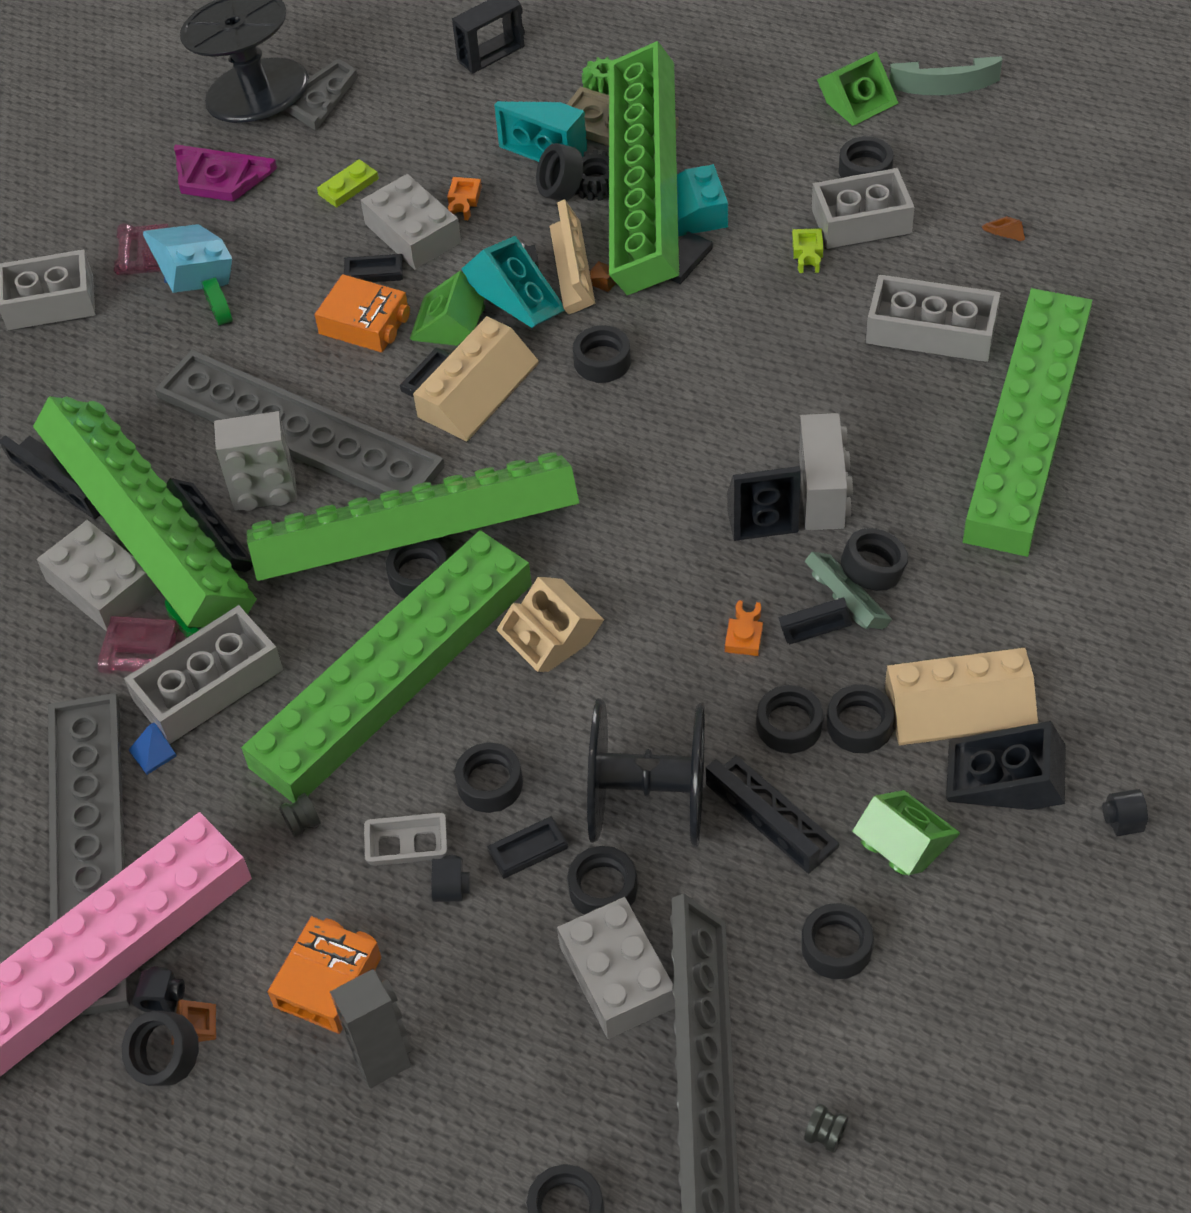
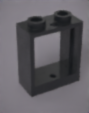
[452,0,525,74]

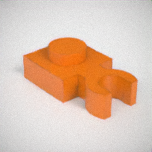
[447,177,482,221]
[725,600,763,656]

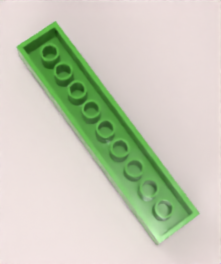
[609,41,679,295]
[963,288,1093,557]
[33,396,257,627]
[247,453,580,581]
[241,530,532,803]

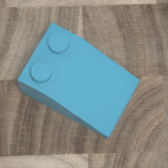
[143,224,232,293]

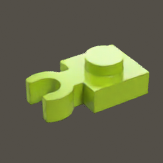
[792,228,823,273]

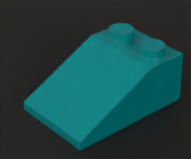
[494,101,587,162]
[677,164,728,237]
[461,236,565,328]

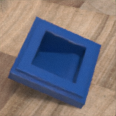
[129,722,176,775]

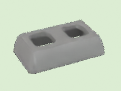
[364,813,447,866]

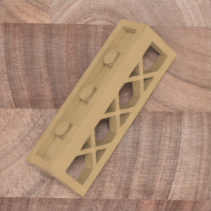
[550,199,595,314]

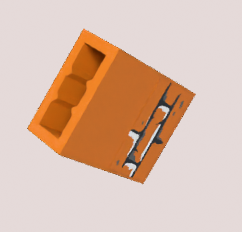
[314,274,410,352]
[267,916,382,1034]

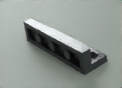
[0,435,101,520]
[166,478,253,572]
[706,755,839,874]

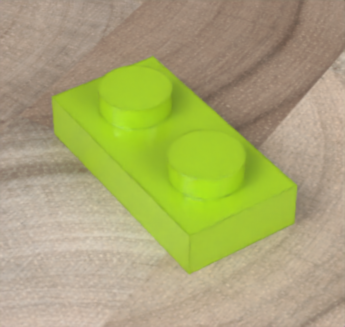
[317,159,379,208]

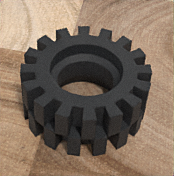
[575,150,609,201]

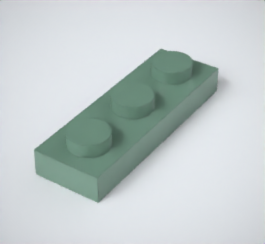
[804,551,892,629]

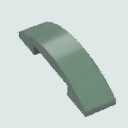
[889,56,1002,95]

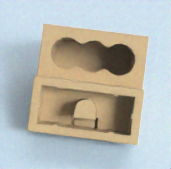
[496,577,604,672]

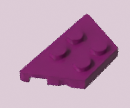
[174,144,277,202]

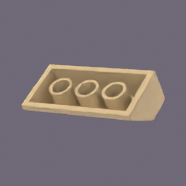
[413,316,539,442]
[885,648,1038,745]

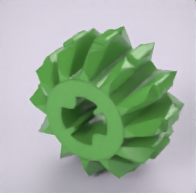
[582,56,615,95]

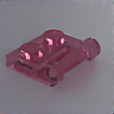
[114,223,169,275]
[98,616,179,673]

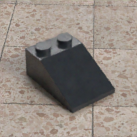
[727,466,801,541]
[946,721,1066,810]

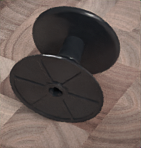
[180,0,309,123]
[587,698,705,848]

